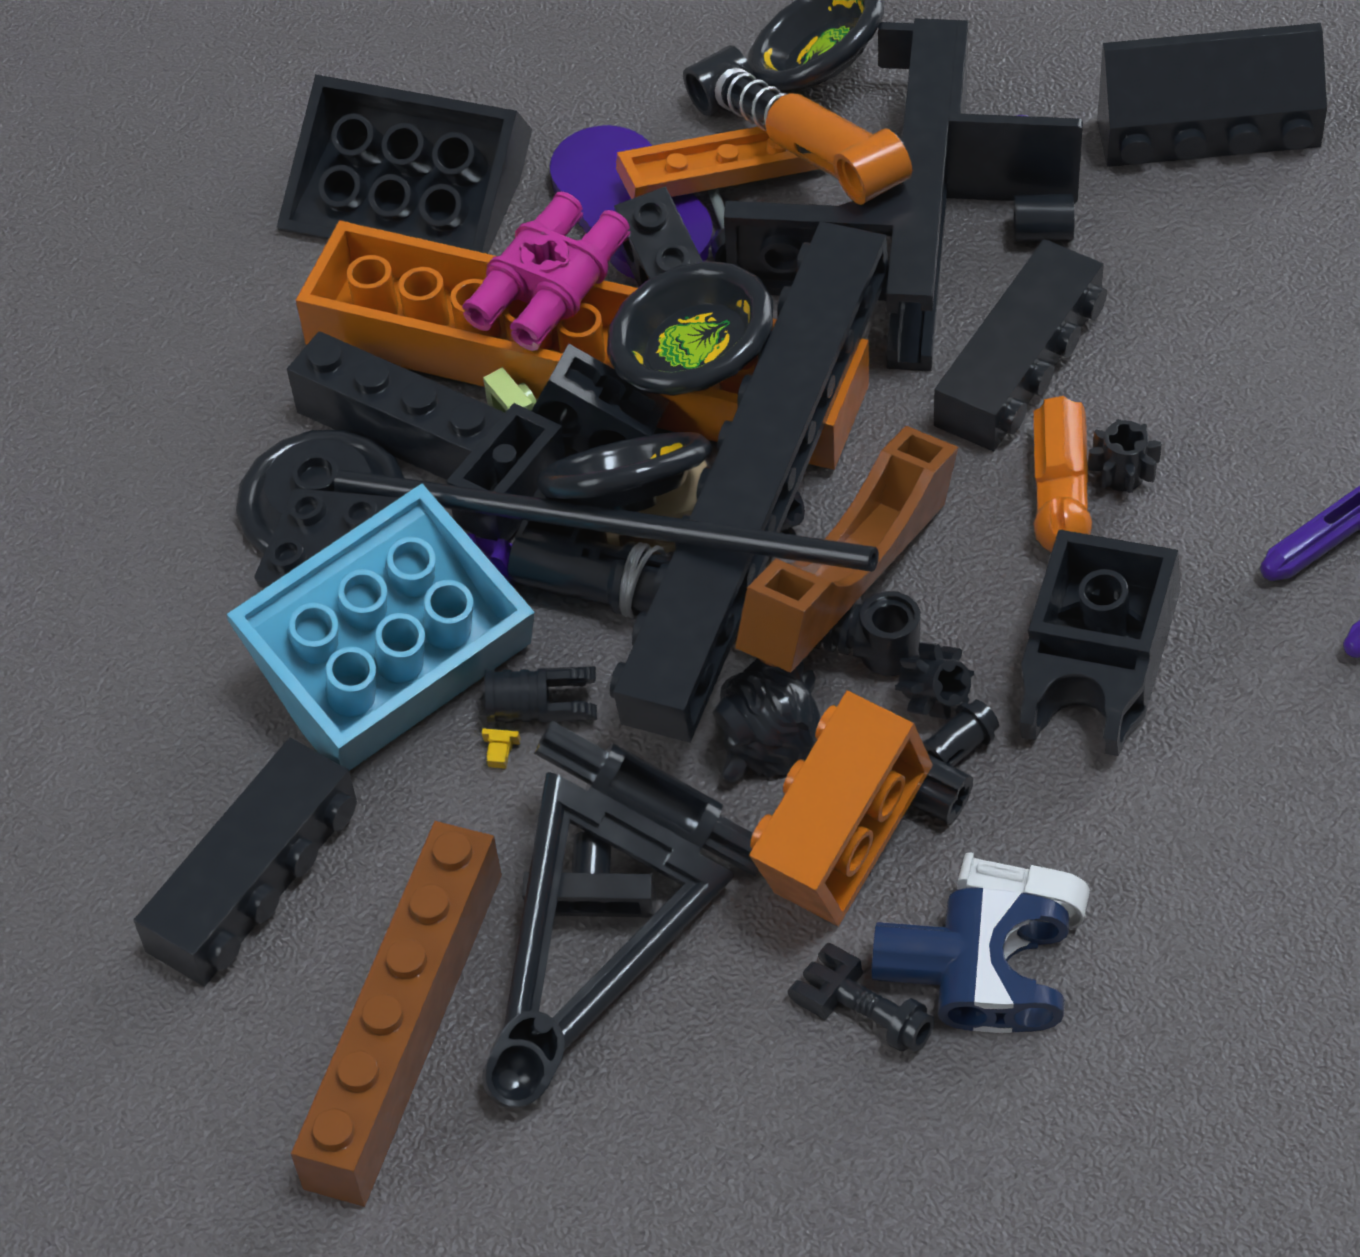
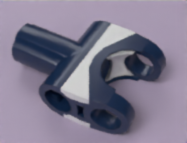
[872,888,1070,1033]

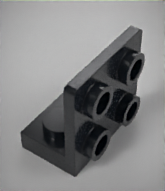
[254,489,399,588]

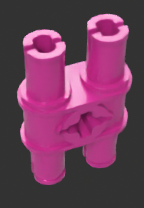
[462,191,631,351]

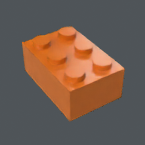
[749,690,933,927]

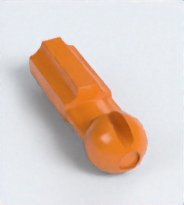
[1033,396,1092,553]

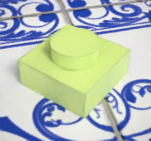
[483,367,536,412]

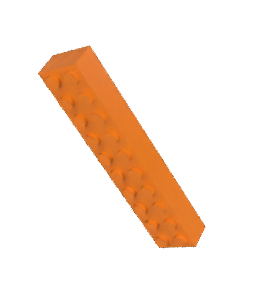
[296,220,869,470]

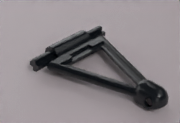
[482,721,759,1109]

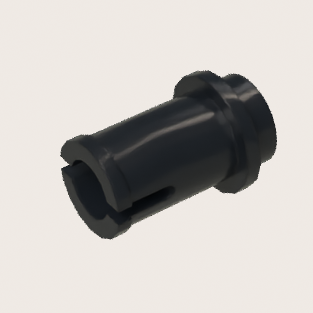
[923,699,999,766]

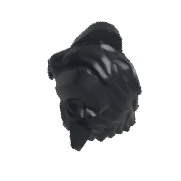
[712,658,820,783]

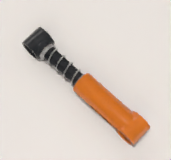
[683,45,913,205]

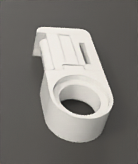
[957,852,1090,929]

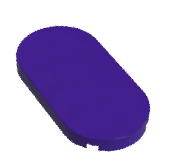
[550,125,713,279]

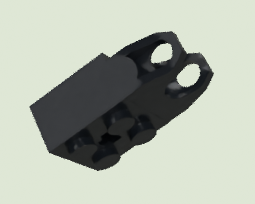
[1019,530,1181,756]

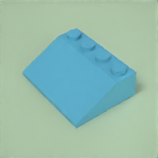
[227,484,535,771]

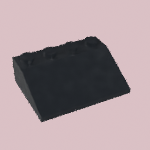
[276,74,532,254]

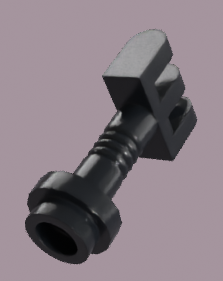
[787,943,934,1052]

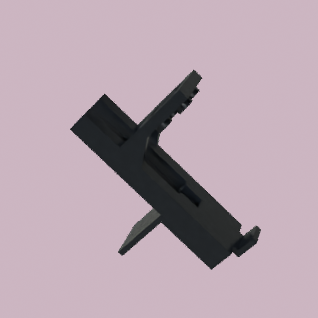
[724,18,1083,371]

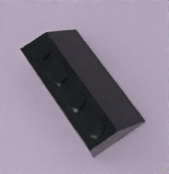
[1097,23,1327,167]

